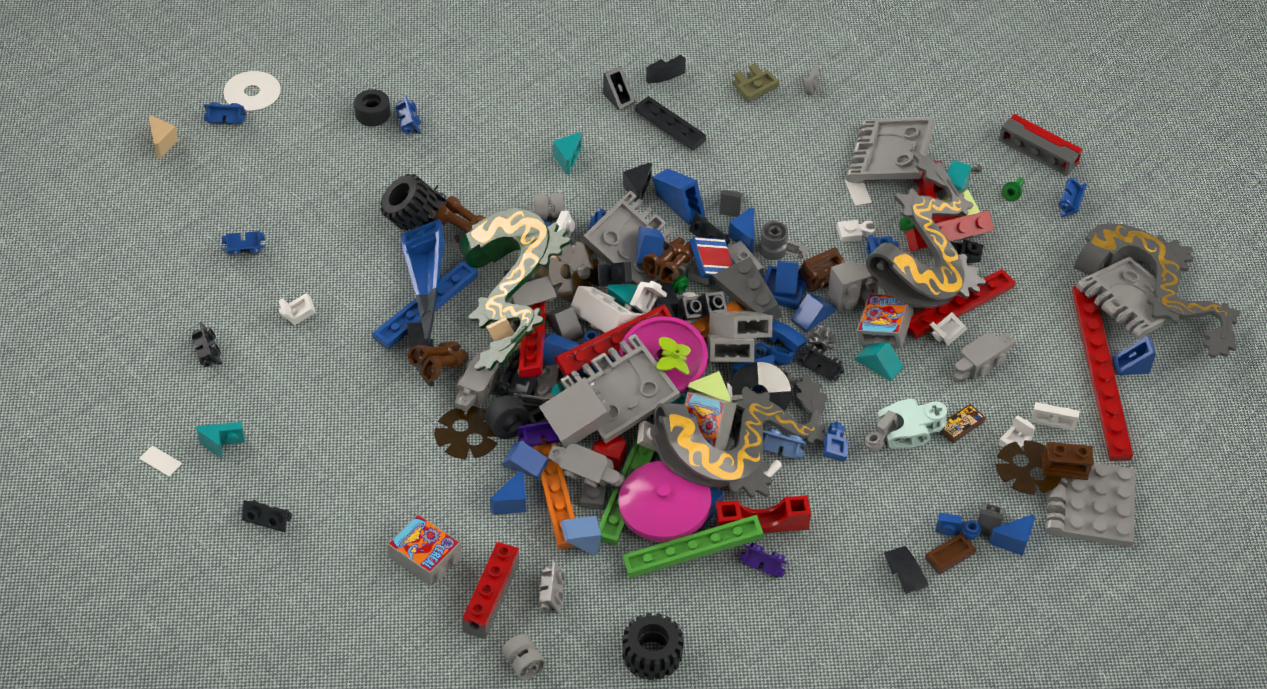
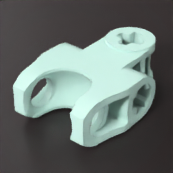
[878,399,947,449]

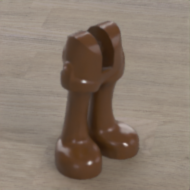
[433,196,486,234]
[642,237,694,283]
[408,341,469,382]

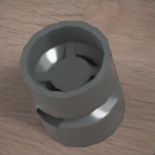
[760,221,788,260]

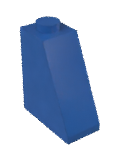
[652,169,706,225]

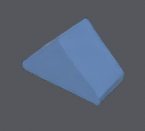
[561,516,601,556]

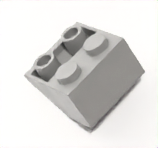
[827,261,879,312]

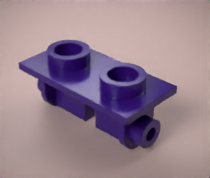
[518,421,561,447]
[739,542,789,578]

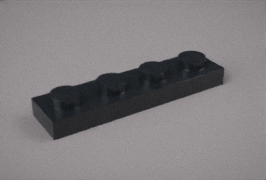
[635,96,707,151]

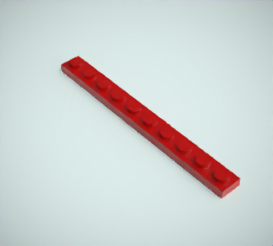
[1072,286,1133,461]

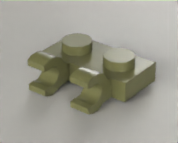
[732,63,779,102]

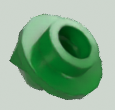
[1002,177,1025,202]
[900,217,916,233]
[671,275,689,293]

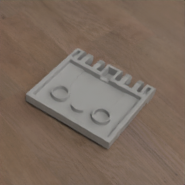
[846,117,935,183]
[581,191,688,285]
[1076,257,1181,340]
[560,334,681,444]
[1045,463,1136,547]

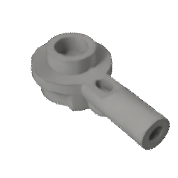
[804,66,819,95]

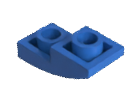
[766,320,808,352]

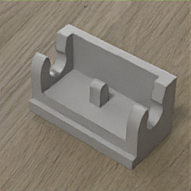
[508,276,557,306]

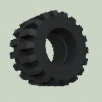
[380,173,436,231]
[622,613,683,680]

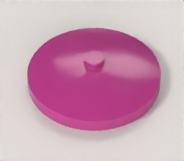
[619,316,708,394]
[619,461,711,542]

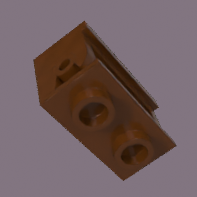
[798,247,845,292]
[1042,442,1094,480]

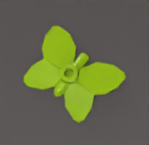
[657,337,691,374]

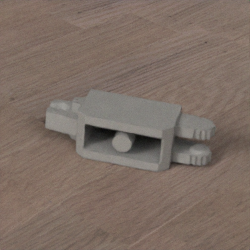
[952,332,1016,382]
[455,345,499,412]
[548,443,625,488]

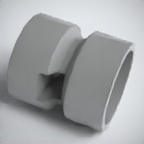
[534,193,564,220]
[502,634,546,680]

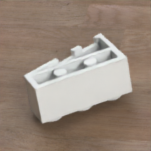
[571,286,645,333]

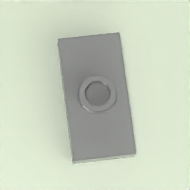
[728,241,764,274]

